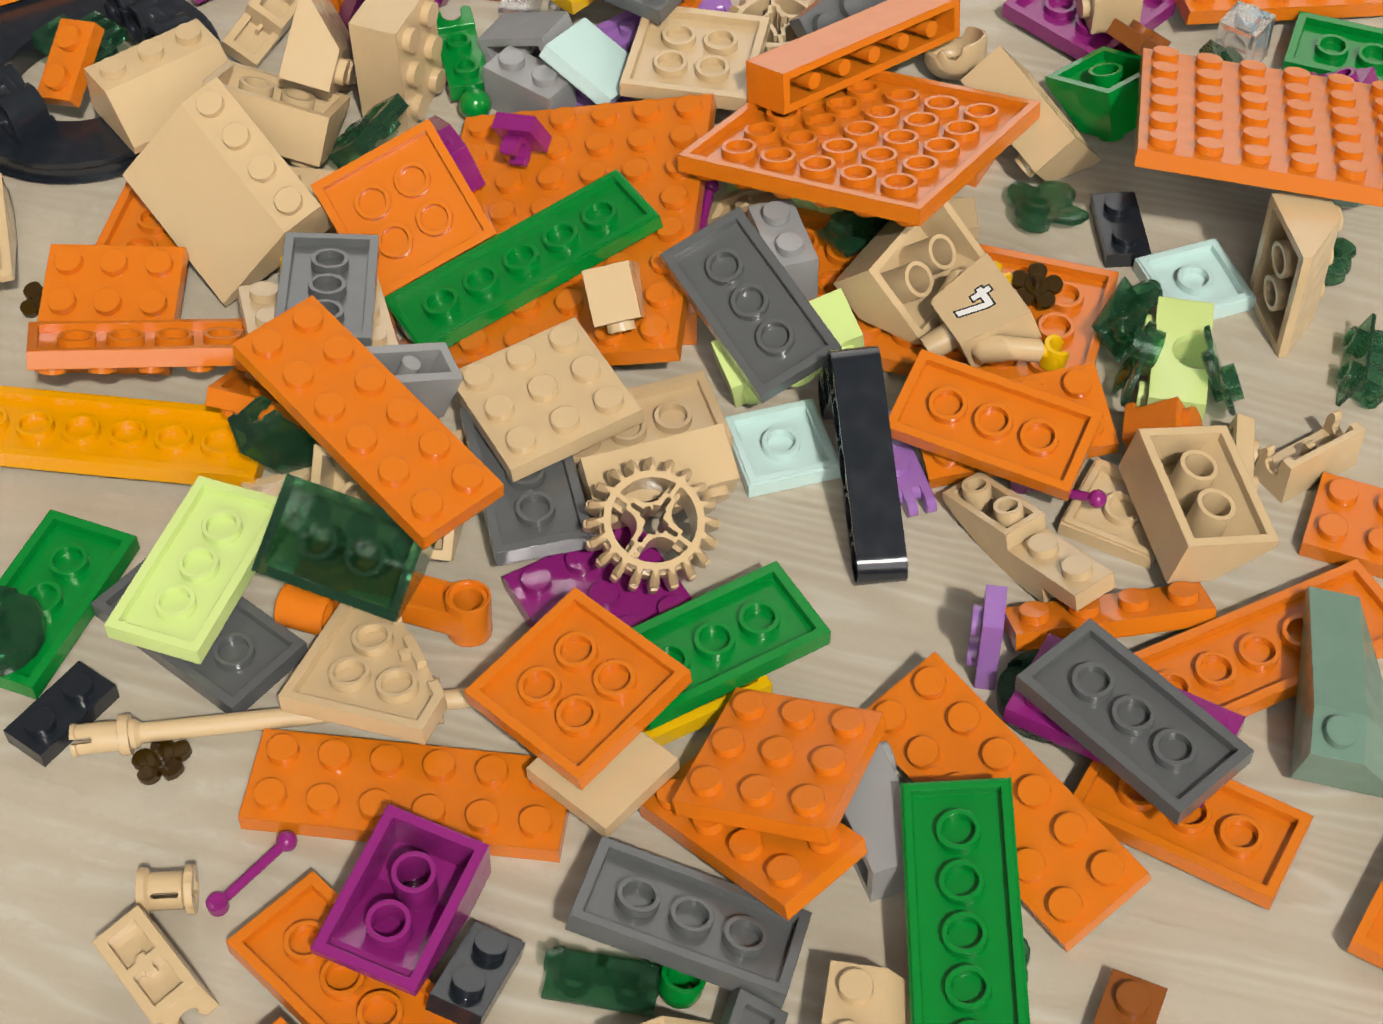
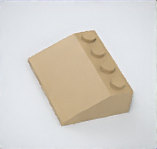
[122,77,334,307]

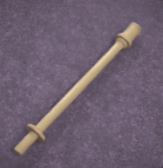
[69,677,473,757]

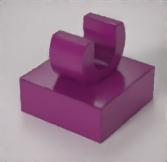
[491,112,552,167]

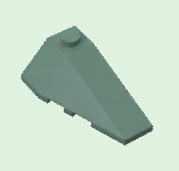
[1290,586,1383,798]

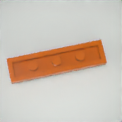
[1004,581,1216,652]

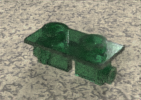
[817,210,889,258]
[1091,277,1163,362]
[1335,313,1383,409]
[541,944,663,1017]

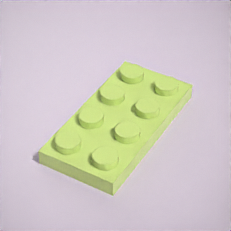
[104,475,291,665]

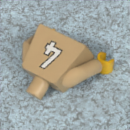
[919,253,1069,371]

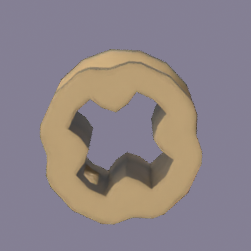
[135,864,199,916]

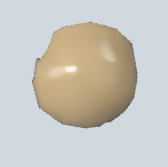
[922,26,987,80]

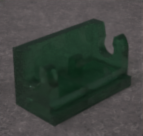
[227,396,318,475]

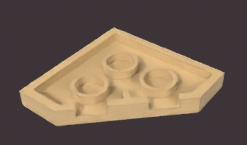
[278,591,447,745]

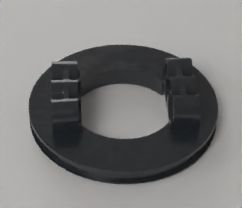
[0,0,222,185]

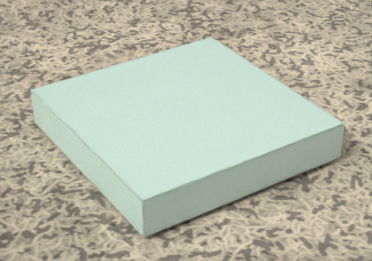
[539,17,629,105]
[1133,238,1257,320]
[725,398,841,498]

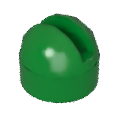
[658,966,706,1009]

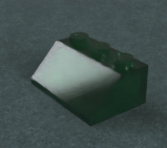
[251,473,437,623]

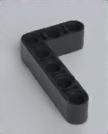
[818,346,908,586]

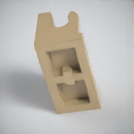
[1254,409,1366,504]
[92,905,219,1024]

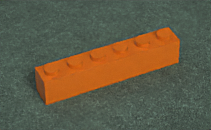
[746,0,960,115]

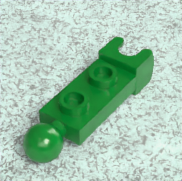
[437,5,492,117]

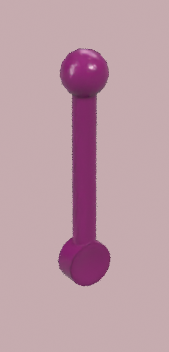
[699,180,719,230]
[1010,481,1107,509]
[206,831,298,917]

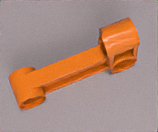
[274,542,493,648]

